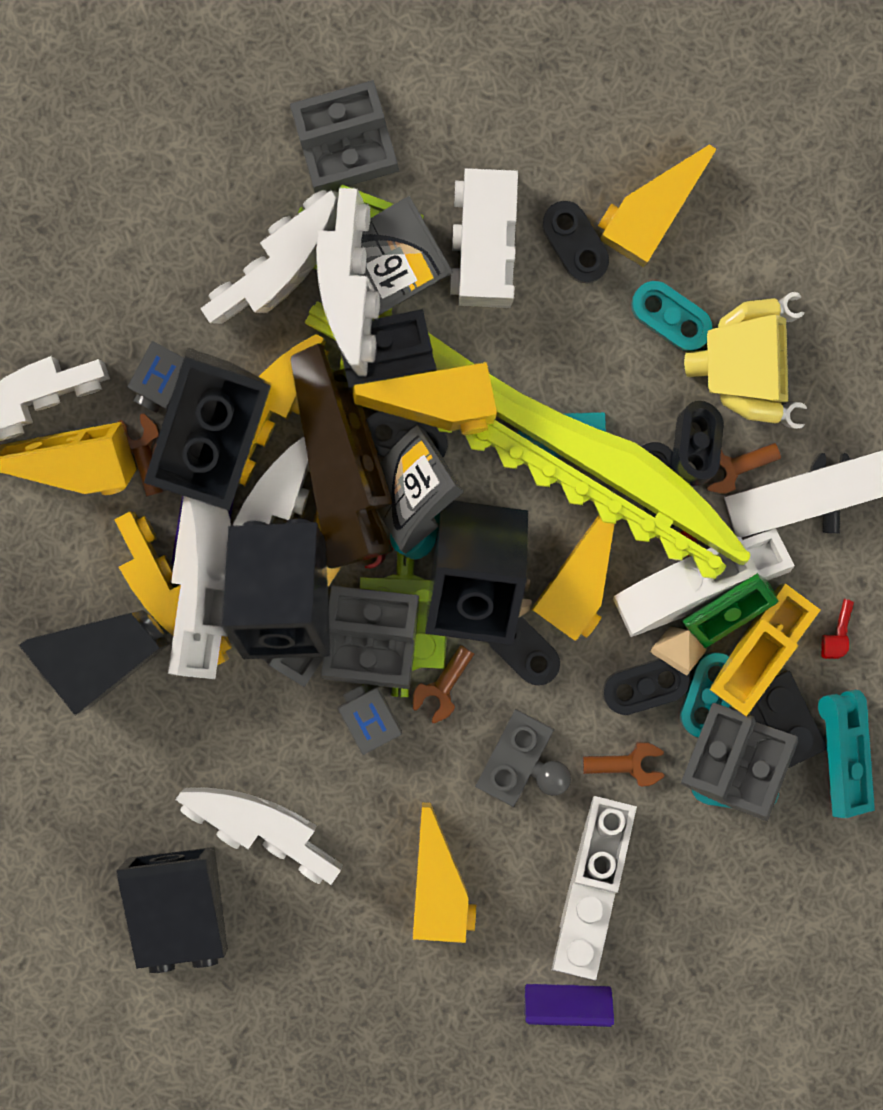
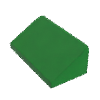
[683,573,779,648]

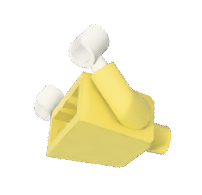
[684,292,807,429]

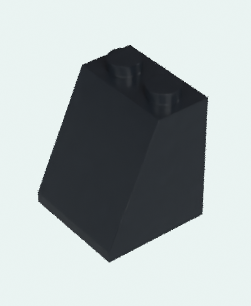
[425,501,528,645]
[222,519,330,659]
[19,610,170,716]
[116,847,228,973]

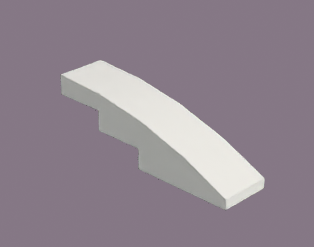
[724,450,883,538]

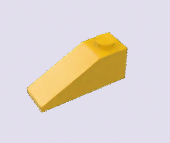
[598,145,717,267]
[353,362,497,435]
[0,422,137,495]
[531,515,614,641]
[413,802,476,943]

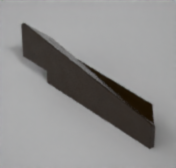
[290,343,393,569]

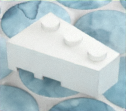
[450,168,518,308]

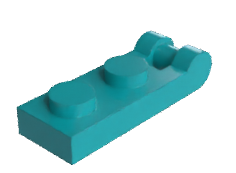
[818,689,875,818]

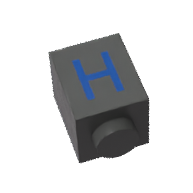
[127,341,184,413]
[338,684,402,755]

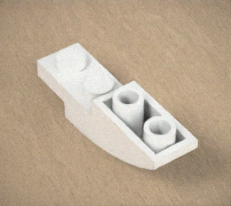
[317,188,380,376]
[200,190,339,324]
[0,356,110,441]
[233,437,310,526]
[168,496,231,679]
[613,528,795,637]
[175,787,343,885]
[551,796,637,981]

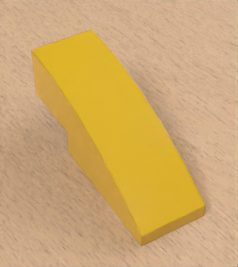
[709,584,821,716]

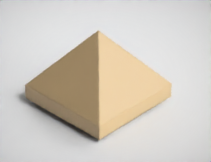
[650,626,707,675]

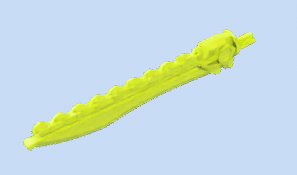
[305,301,750,579]

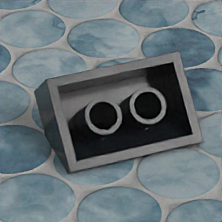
[144,348,272,511]

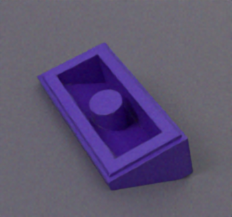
[524,984,614,1027]

